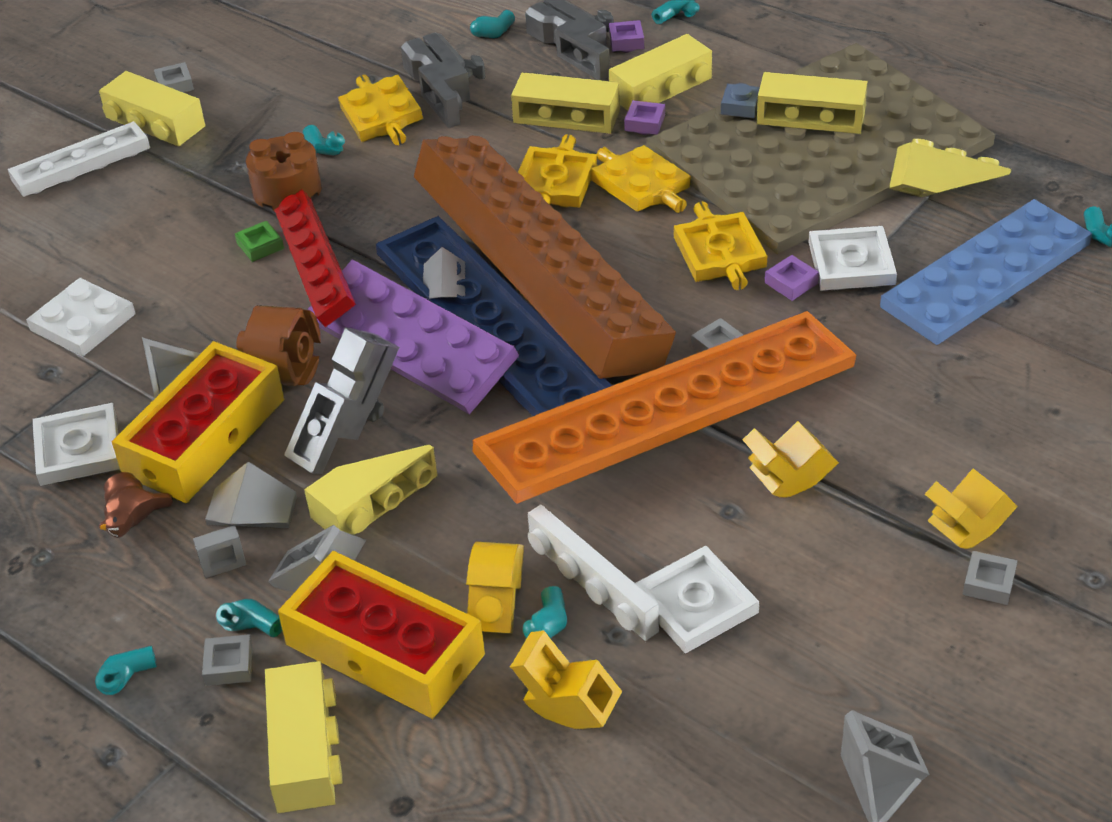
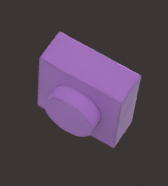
[609,20,644,52]
[624,100,665,135]
[765,255,819,301]

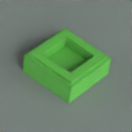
[235,221,284,262]

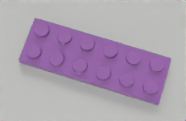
[307,259,519,415]

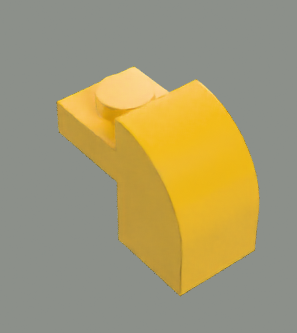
[742,421,839,498]
[925,468,1018,549]
[466,541,524,633]
[510,630,622,729]

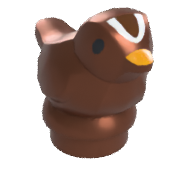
[99,472,173,538]

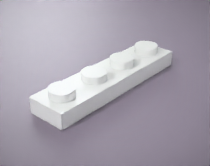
[8,121,150,197]
[528,504,659,641]

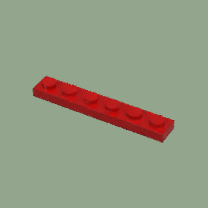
[275,189,356,328]

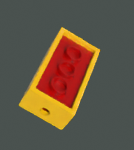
[111,341,284,503]
[278,551,485,719]

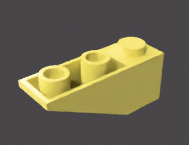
[889,139,1011,197]
[304,444,437,535]

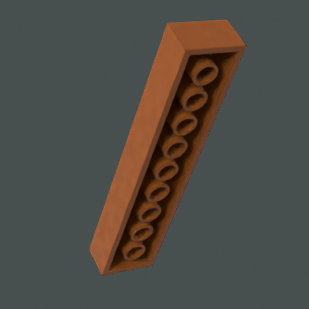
[414,135,676,379]

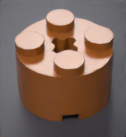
[246,132,322,211]
[236,305,321,386]

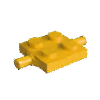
[338,74,423,145]
[518,134,597,208]
[591,145,691,213]
[674,201,767,290]

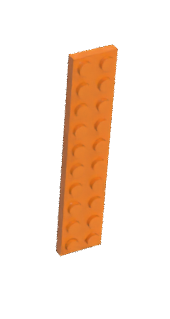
[472,311,856,504]

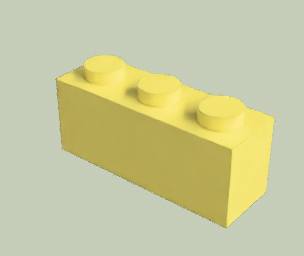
[609,34,712,111]
[99,71,205,147]
[511,72,620,134]
[757,72,868,134]
[265,661,342,813]

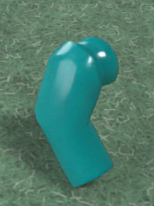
[651,0,700,25]
[470,10,515,39]
[302,125,345,156]
[1083,206,1112,247]
[523,586,567,639]
[216,599,283,638]
[95,645,157,695]

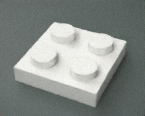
[809,226,897,291]
[26,278,136,357]
[33,403,120,486]
[635,546,759,654]

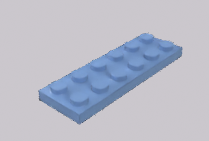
[880,199,1092,345]

